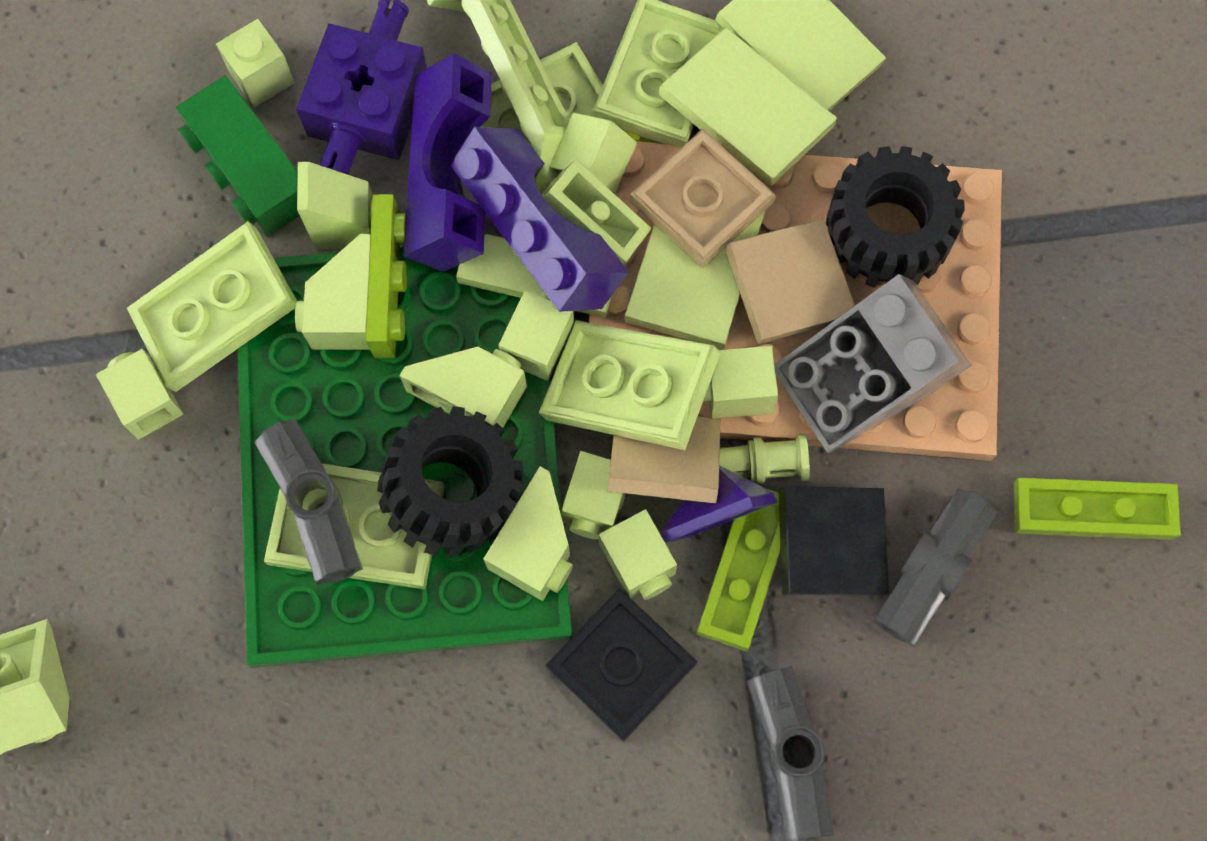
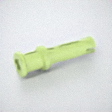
[719,434,810,484]

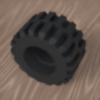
[826,146,965,288]
[377,406,524,557]

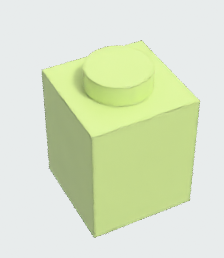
[216,19,295,108]
[549,112,637,194]
[498,290,574,381]
[703,346,778,419]
[96,349,184,440]
[561,451,626,539]
[599,509,677,600]

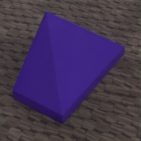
[660,465,777,543]

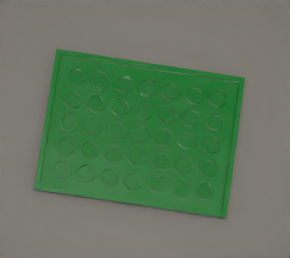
[238,246,572,668]

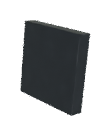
[778,486,889,596]
[545,588,698,743]

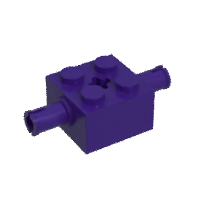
[296,0,427,175]

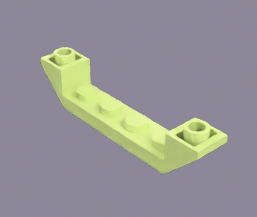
[426,0,569,194]

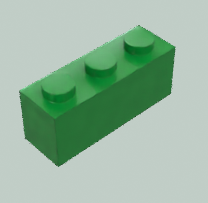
[175,75,300,237]

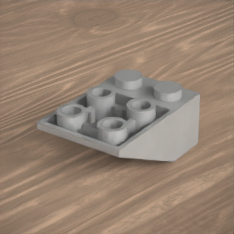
[774,274,972,453]

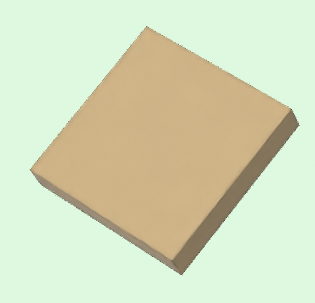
[630,129,776,269]
[725,219,855,345]
[607,416,721,503]

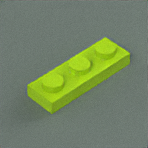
[366,194,407,358]
[1013,478,1181,540]
[696,489,781,652]

